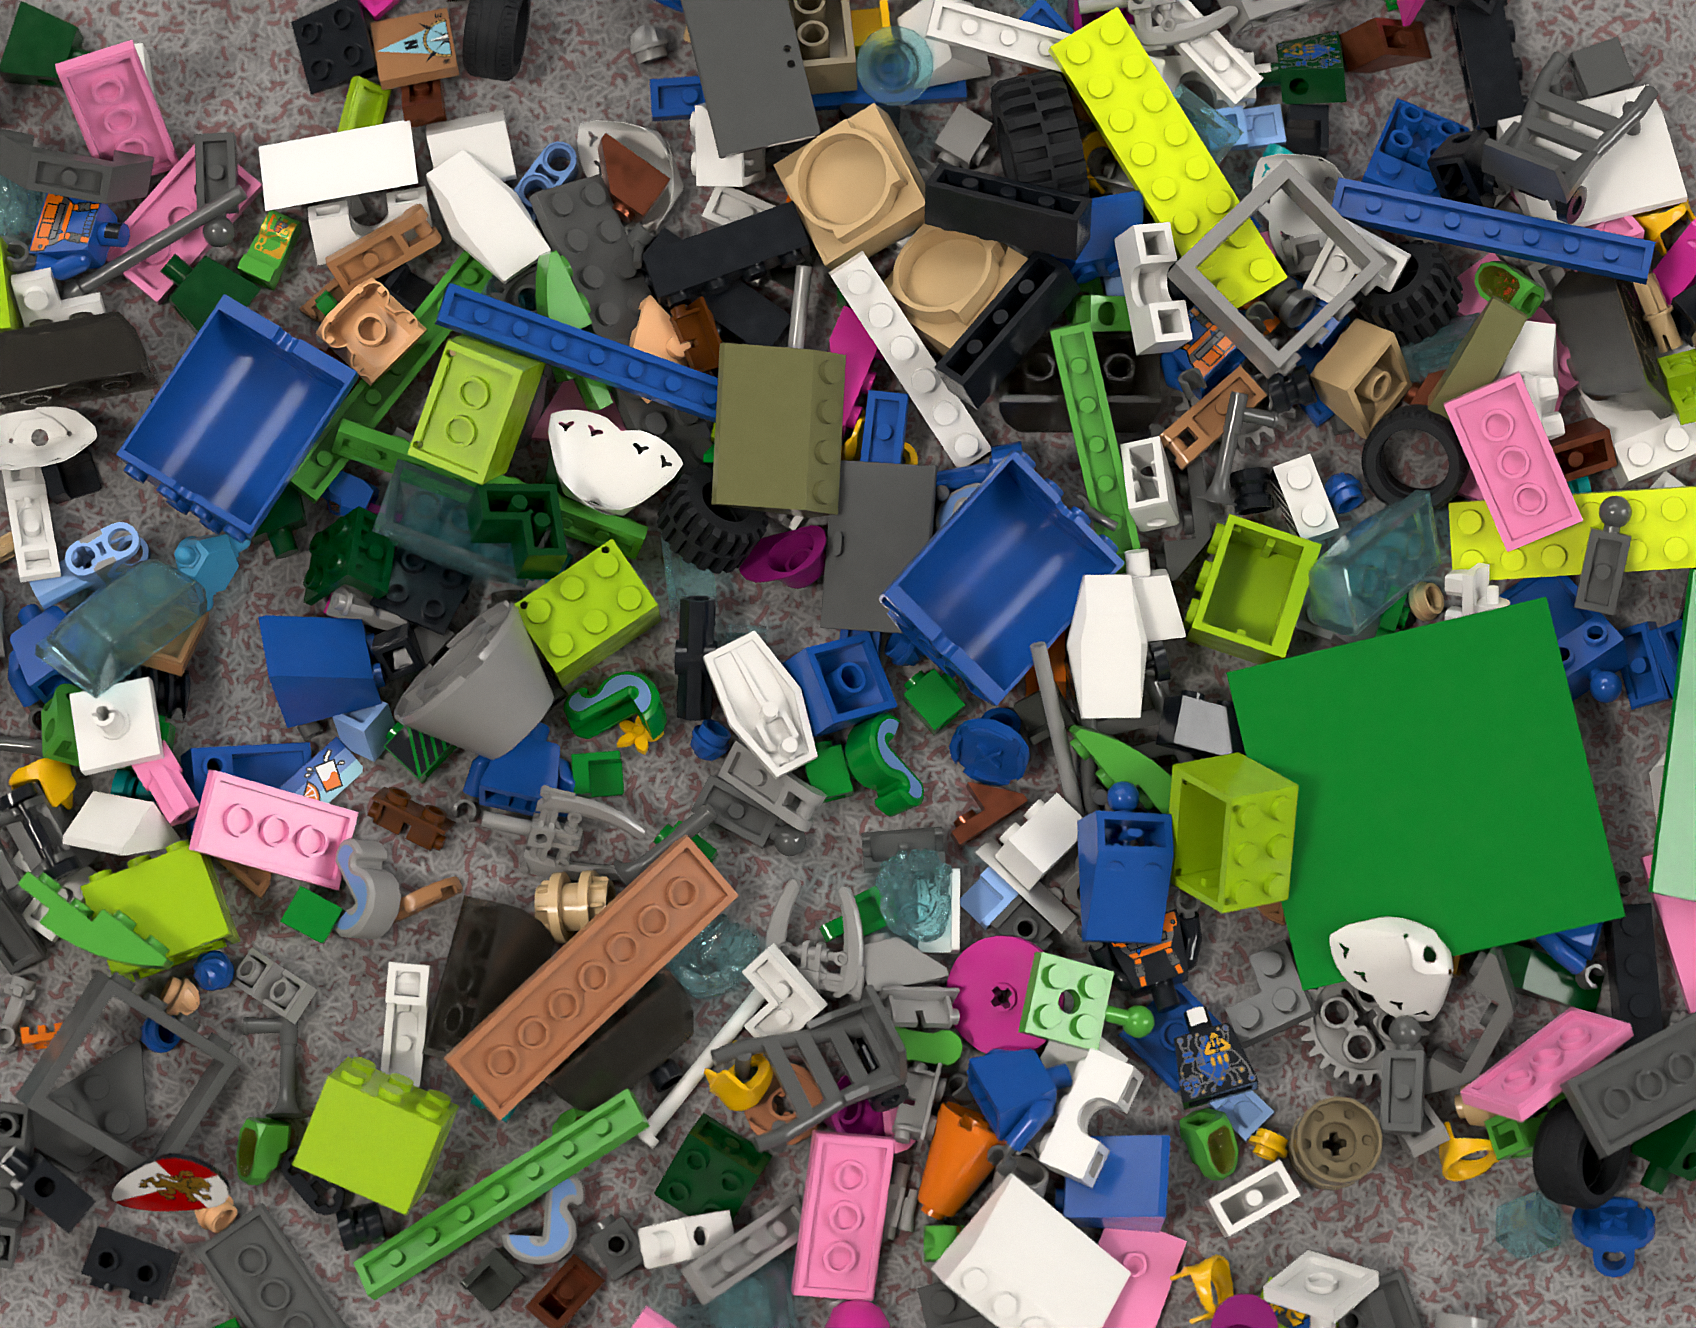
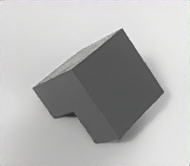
[1567,36,1635,100]

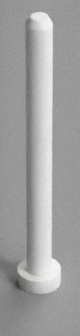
[635,988,766,1149]

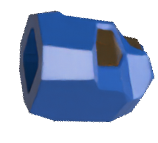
[321,471,379,517]

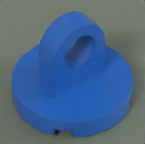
[949,707,1030,786]
[1572,1196,1656,1277]

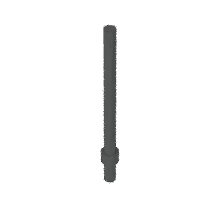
[58,185,247,300]

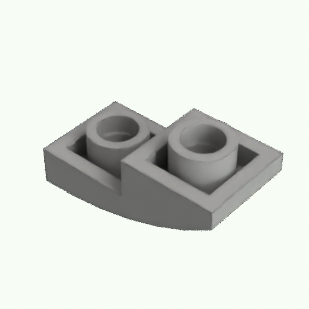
[231,948,317,1024]

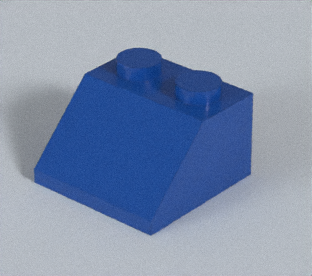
[1049,190,1144,284]
[782,632,898,738]

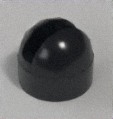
[648,1057,685,1093]

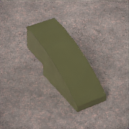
[1428,295,1528,421]

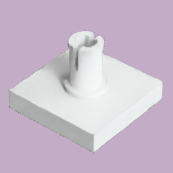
[69,677,164,776]
[1263,1250,1379,1328]

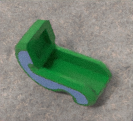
[563,670,667,740]
[845,713,924,817]

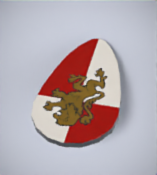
[112,1153,231,1211]

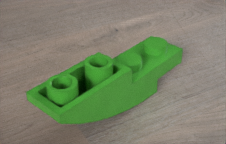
[535,250,614,411]
[1067,724,1172,814]
[18,871,174,970]

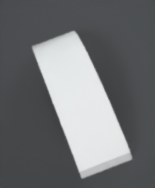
[2,465,61,583]
[381,962,430,1088]

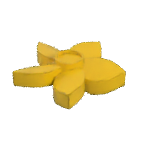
[617,716,664,755]

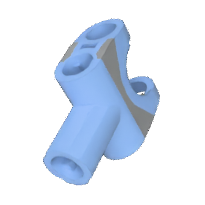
[29,522,151,610]

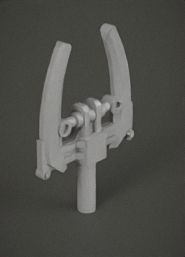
[1078,0,1238,52]
[481,785,645,880]
[761,878,866,1031]

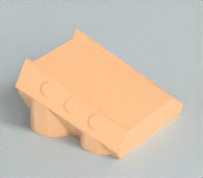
[316,277,427,386]

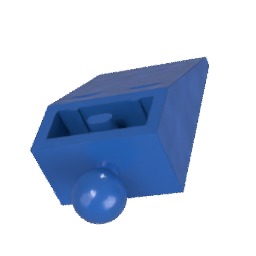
[1499,576,1629,703]
[153,742,312,836]
[1077,781,1174,944]

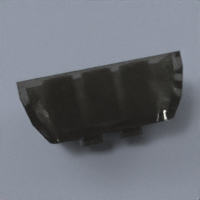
[1552,269,1675,420]
[0,311,161,415]
[999,332,1161,433]
[422,895,554,1059]
[544,966,694,1112]

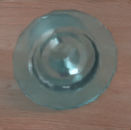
[856,26,933,106]

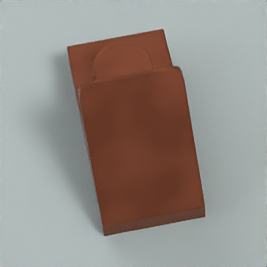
[401,79,447,128]
[950,782,1028,849]
[525,1254,605,1328]

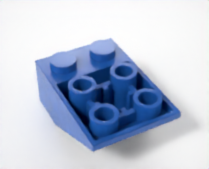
[1361,98,1470,198]

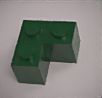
[466,484,568,579]

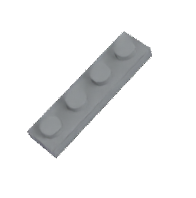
[681,1195,802,1306]

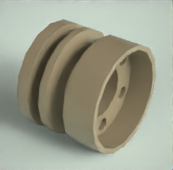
[1287,1096,1383,1191]

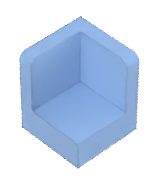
[332,701,395,762]
[960,866,1020,930]

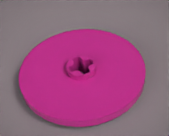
[946,935,1064,1053]

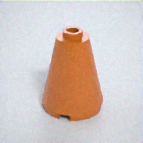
[917,1101,1006,1221]

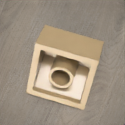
[1310,318,1414,439]

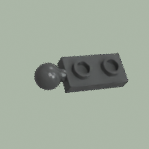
[194,132,239,247]
[1574,496,1632,616]
[691,774,806,856]
[1380,1016,1426,1135]

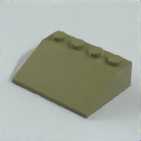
[711,343,846,518]

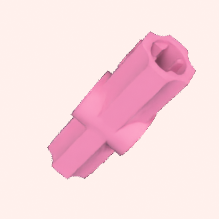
[131,740,200,827]

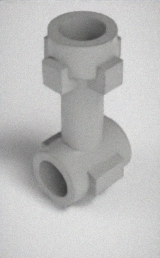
[0,976,37,1055]

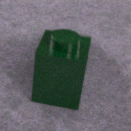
[1483,943,1604,1013]

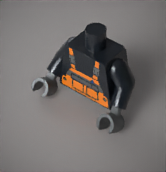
[1077,890,1202,1013]

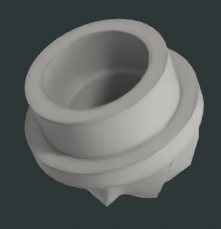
[630,25,669,64]

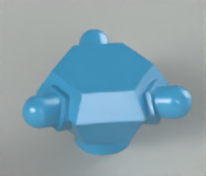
[174,534,251,612]

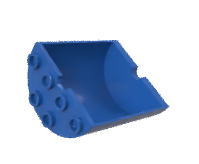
[116,294,359,544]
[879,450,1125,706]

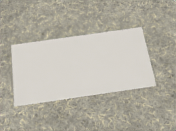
[259,120,418,211]

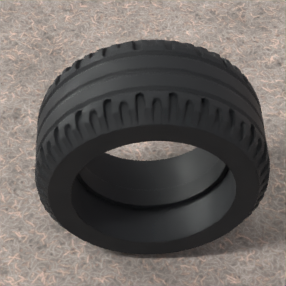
[463,0,531,81]
[1361,404,1470,514]
[1532,1098,1629,1210]

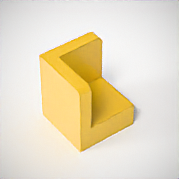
[850,0,892,57]

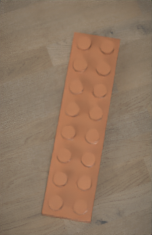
[443,835,739,1121]

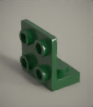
[303,506,399,606]
[654,1113,773,1221]

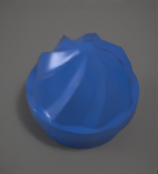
[1324,472,1364,514]
[884,633,925,666]
[690,719,731,761]
[193,950,235,991]
[140,1016,181,1053]

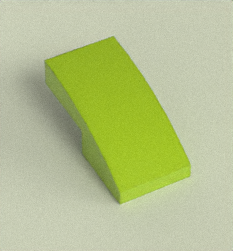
[1657,349,1696,425]

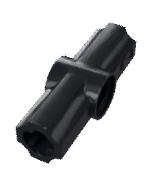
[674,595,718,721]

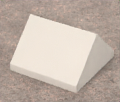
[897,0,991,89]
[426,110,517,182]
[63,791,180,856]

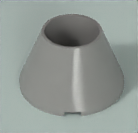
[394,600,554,760]

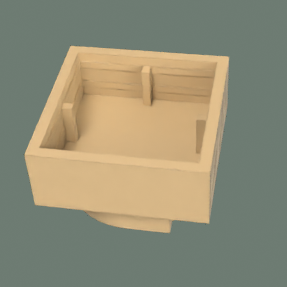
[773,103,925,270]
[883,222,1028,357]

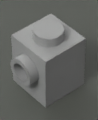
[934,104,993,169]

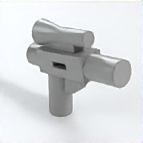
[882,1162,919,1240]

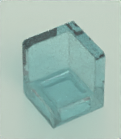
[1496,1191,1561,1260]

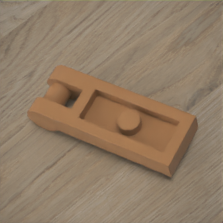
[325,204,442,296]
[1159,365,1267,470]

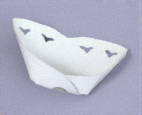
[577,120,683,249]
[1252,154,1344,278]
[0,407,98,470]
[548,410,683,516]
[1329,917,1453,1021]

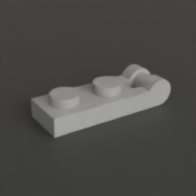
[718,740,826,832]

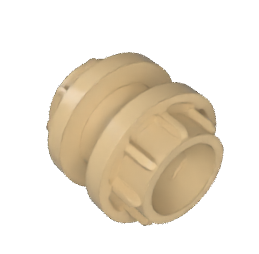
[534,870,617,944]

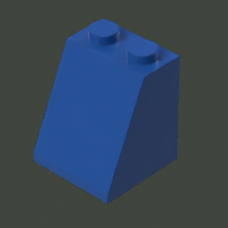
[258,615,386,728]
[1054,1135,1170,1232]

